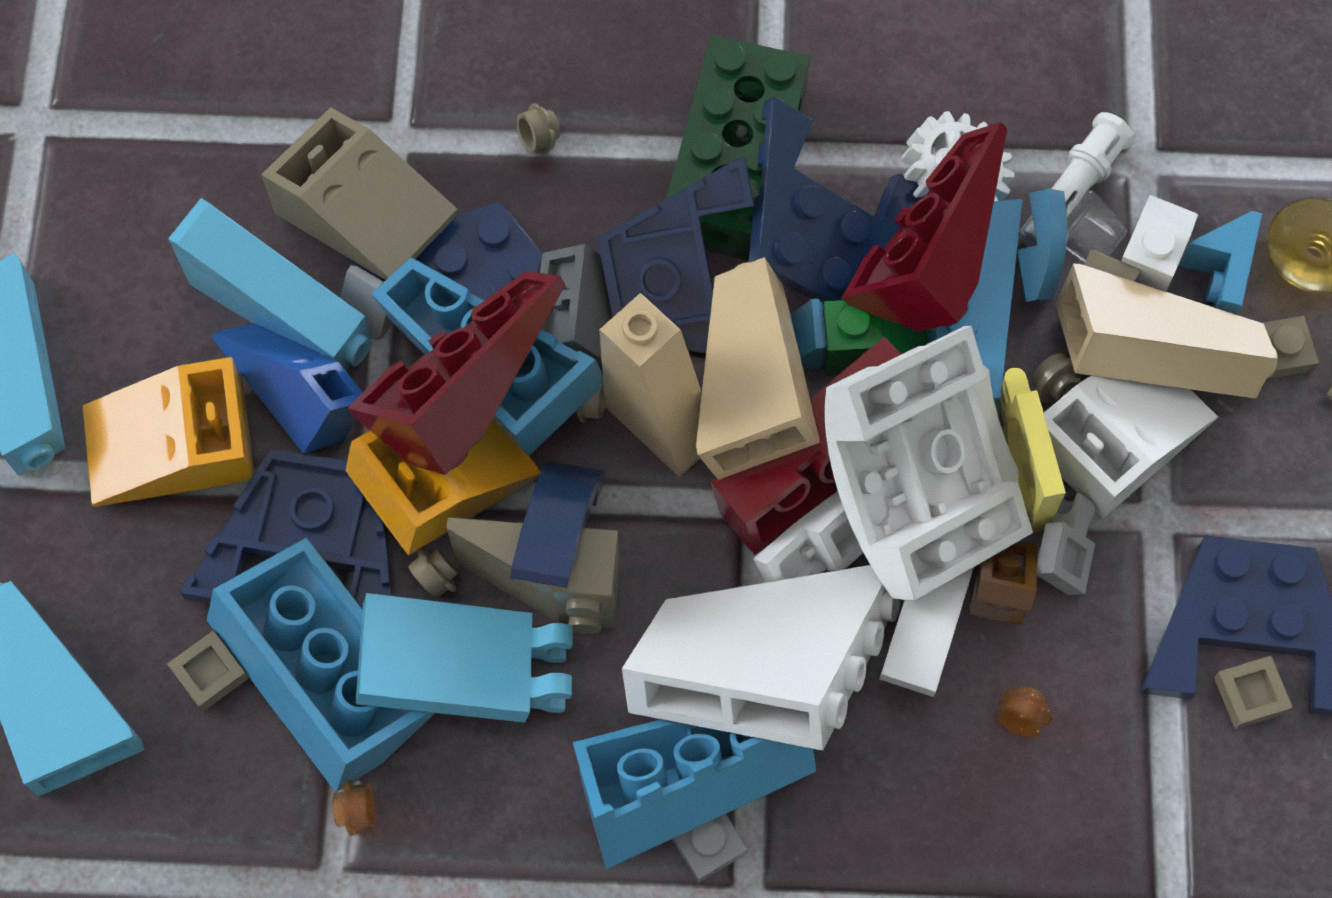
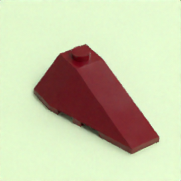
[842,122,1007,332]
[347,271,565,475]

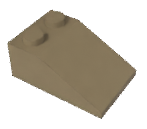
[446,517,620,634]

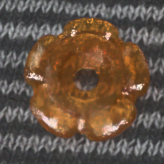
[997,686,1052,737]
[332,780,376,836]

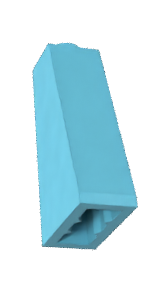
[168,198,372,371]
[0,252,66,475]
[0,581,145,796]

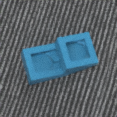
[1017,188,1067,302]

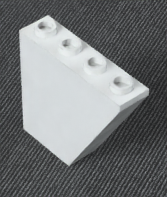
[622,565,901,751]

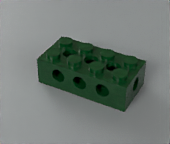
[666,35,811,260]

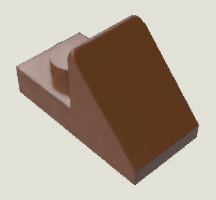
[969,541,1037,625]

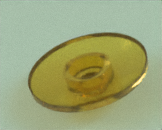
[1266,197,1332,294]

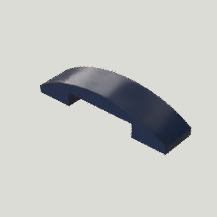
[510,461,606,588]

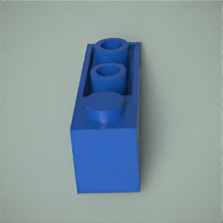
[212,323,363,454]

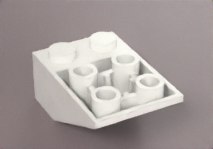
[1044,375,1218,519]

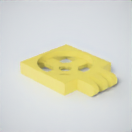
[999,368,1066,532]

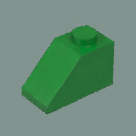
[823,300,928,376]

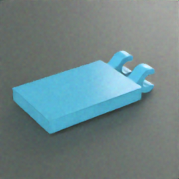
[356,593,573,723]

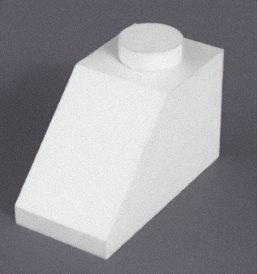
[1121,195,1198,292]

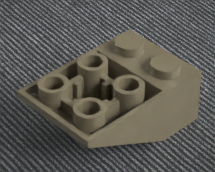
[261,107,459,280]

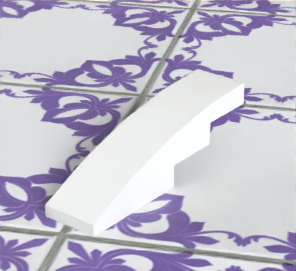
[753,491,863,582]
[880,567,974,697]

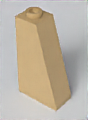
[696,257,820,480]
[1055,263,1277,399]
[599,293,702,477]

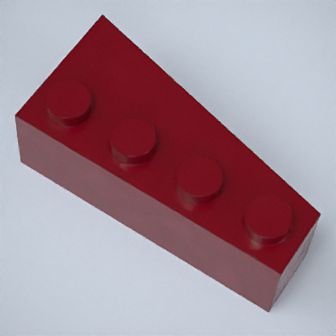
[711,336,902,555]

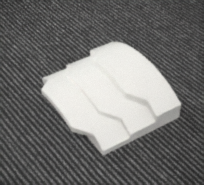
[825,326,1033,601]

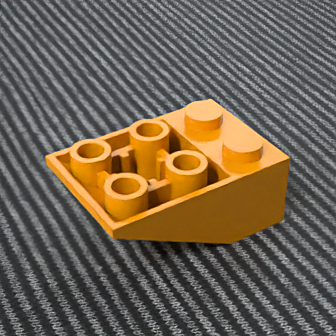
[82,357,254,507]
[345,421,541,555]

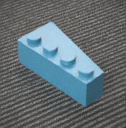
[927,199,1023,409]
[371,257,603,456]
[573,719,816,869]

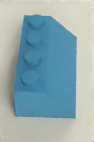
[207,538,435,793]

